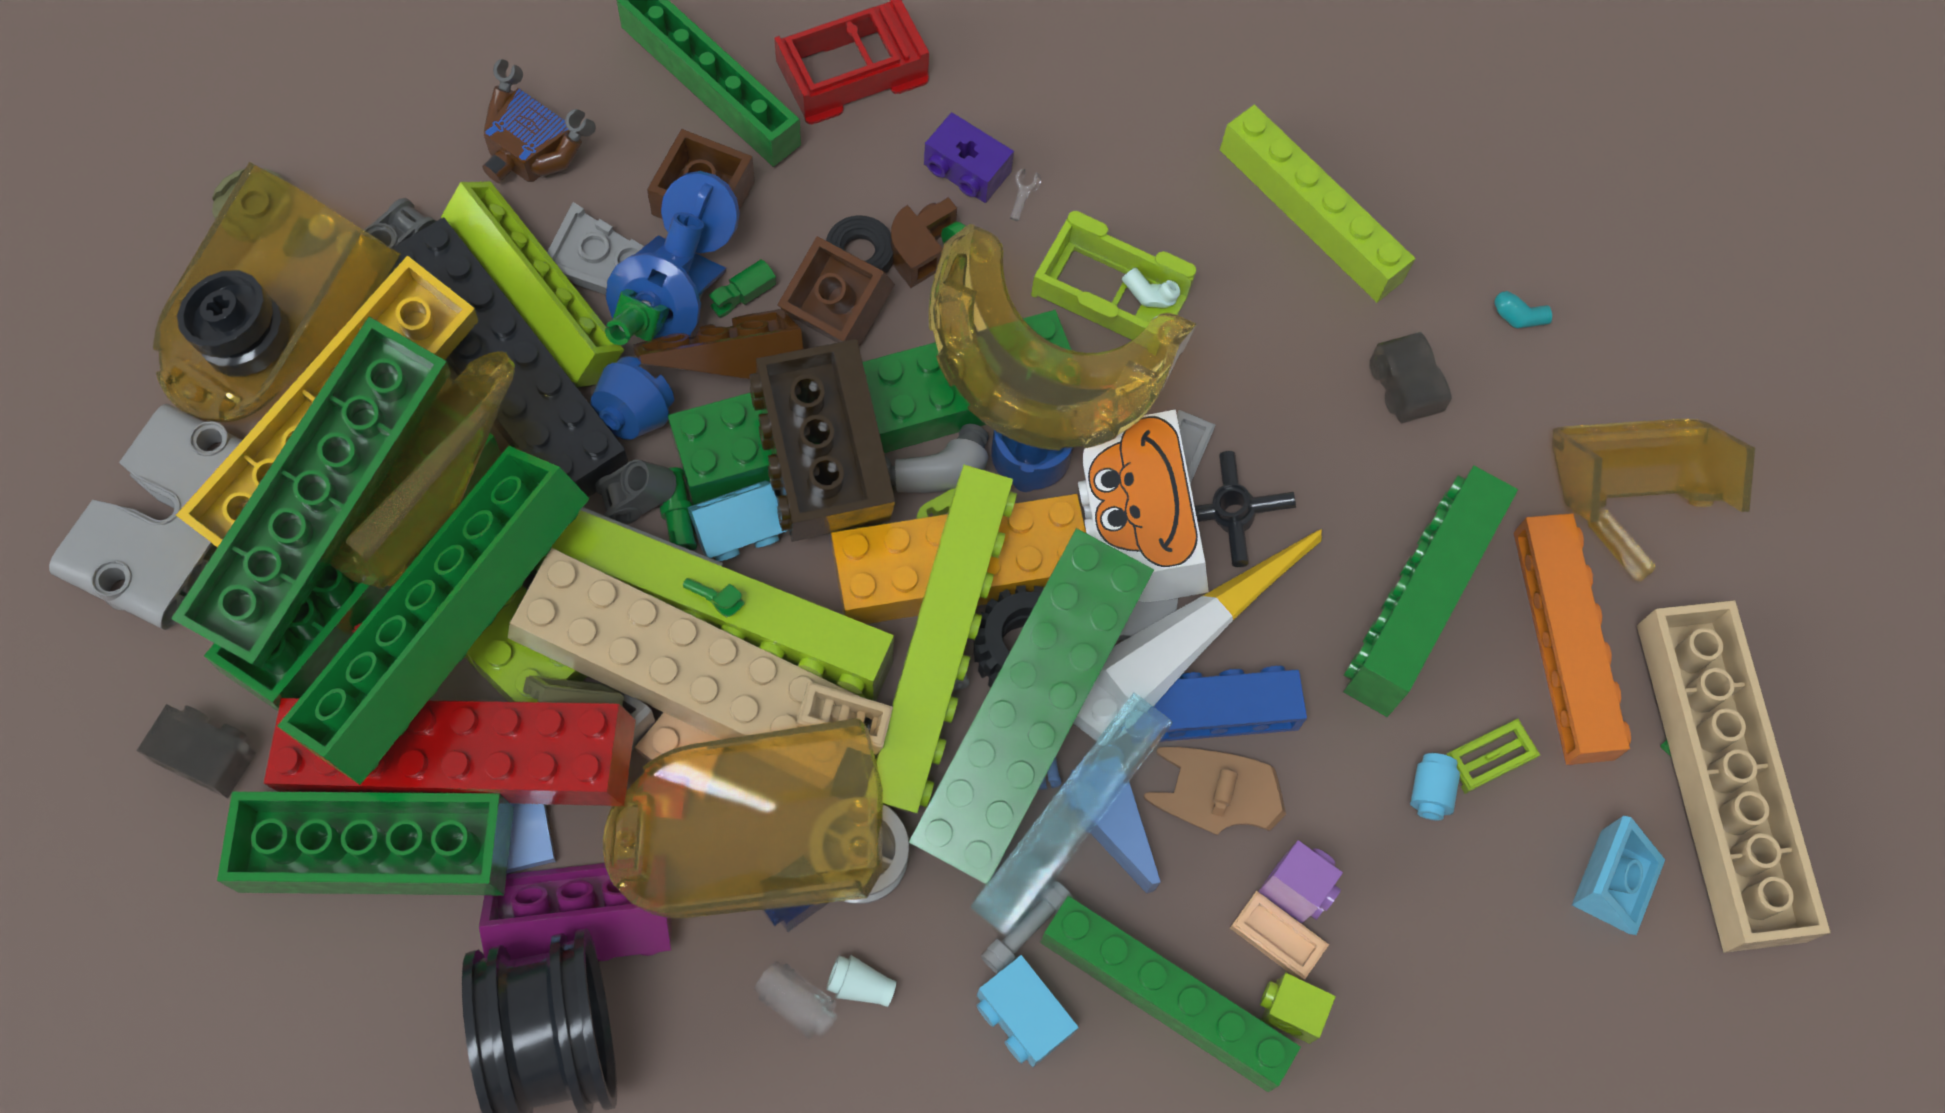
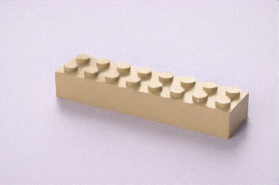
[508,548,860,788]
[1637,600,1831,953]

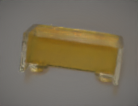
[1552,419,1755,523]

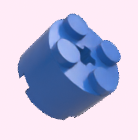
[991,415,1075,492]

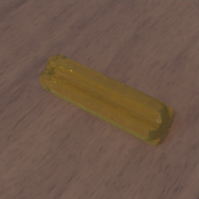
[1588,509,1656,582]

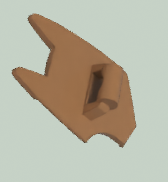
[1144,747,1286,835]

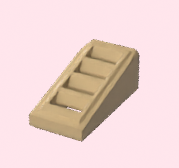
[796,682,893,755]

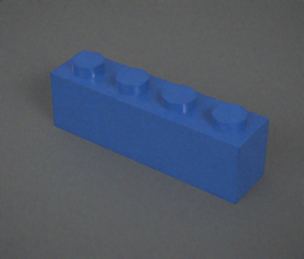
[1130,666,1307,744]

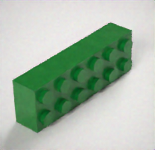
[1343,465,1518,717]
[217,791,514,896]

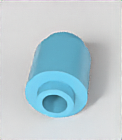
[1410,753,1460,820]

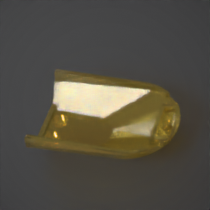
[329,351,515,588]
[603,718,883,918]

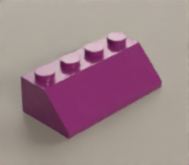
[479,856,672,961]

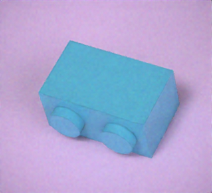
[688,480,787,562]
[976,955,1079,1068]

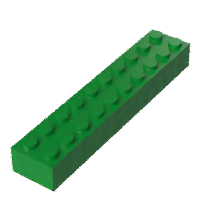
[668,309,1082,505]

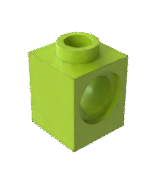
[1259,973,1336,1044]

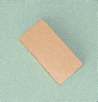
[1230,891,1329,981]

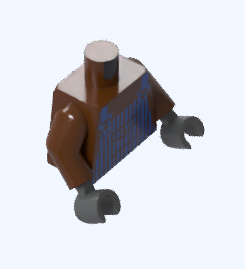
[482,59,596,183]

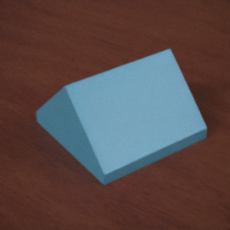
[1572,816,1665,935]

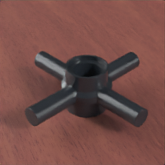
[1194,451,1296,567]

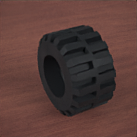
[973,585,1044,688]

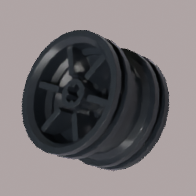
[462,928,617,1113]

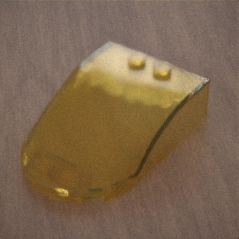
[153,162,401,422]

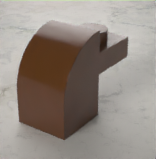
[891,197,957,288]

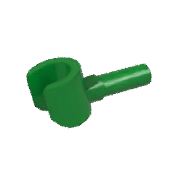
[683,578,745,617]

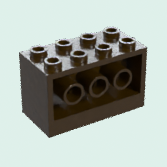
[749,339,895,542]

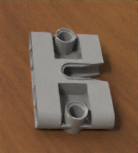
[49,404,242,630]

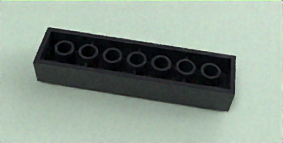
[375,217,628,497]

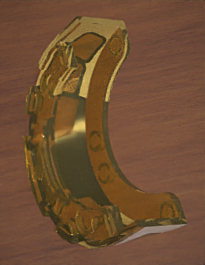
[929,224,1197,450]

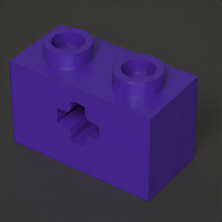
[924,112,1014,203]

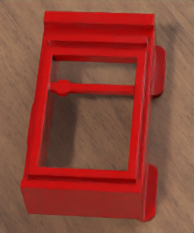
[774,0,929,125]

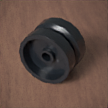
[177,270,291,377]

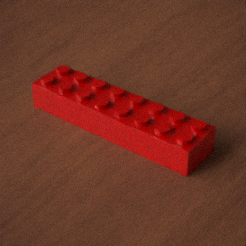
[263,698,636,806]

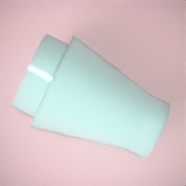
[826,955,897,1007]

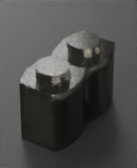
[1370,332,1452,424]

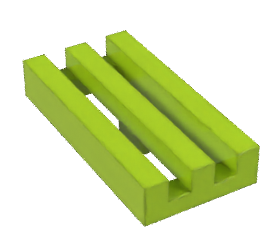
[1446,719,1540,794]

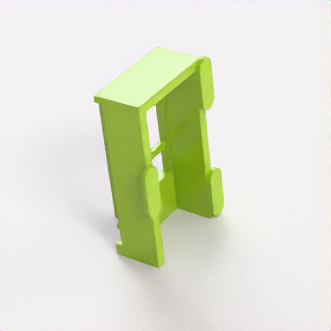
[1031,211,1196,355]

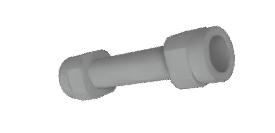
[981,880,1073,974]

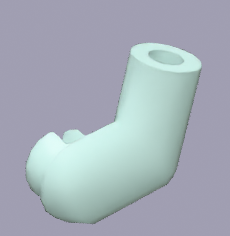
[1121,267,1180,308]

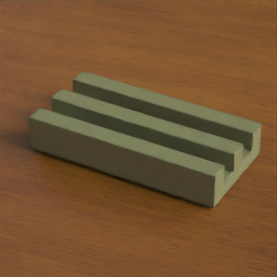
[523,675,624,706]

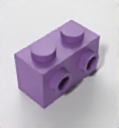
[1258,840,1343,924]

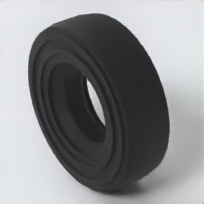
[826,215,893,273]

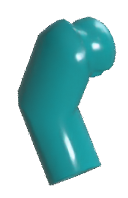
[1494,291,1552,329]

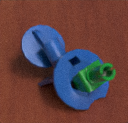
[605,171,740,345]

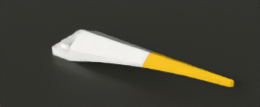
[1073,529,1322,747]

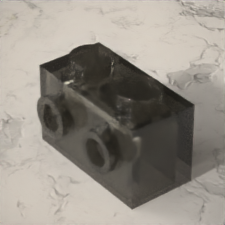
[136,704,256,799]

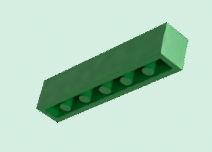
[616,0,801,167]
[1040,896,1301,1092]

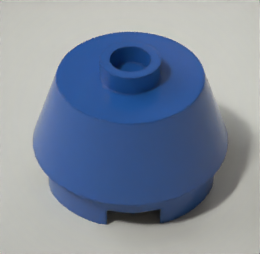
[591,356,675,440]

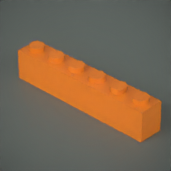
[1513,513,1631,765]

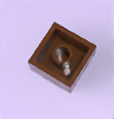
[647,129,755,219]
[777,236,895,346]

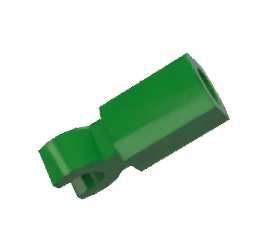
[709,259,776,318]

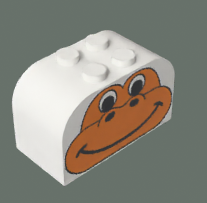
[1078,409,1209,602]

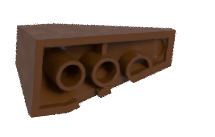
[633,309,803,379]

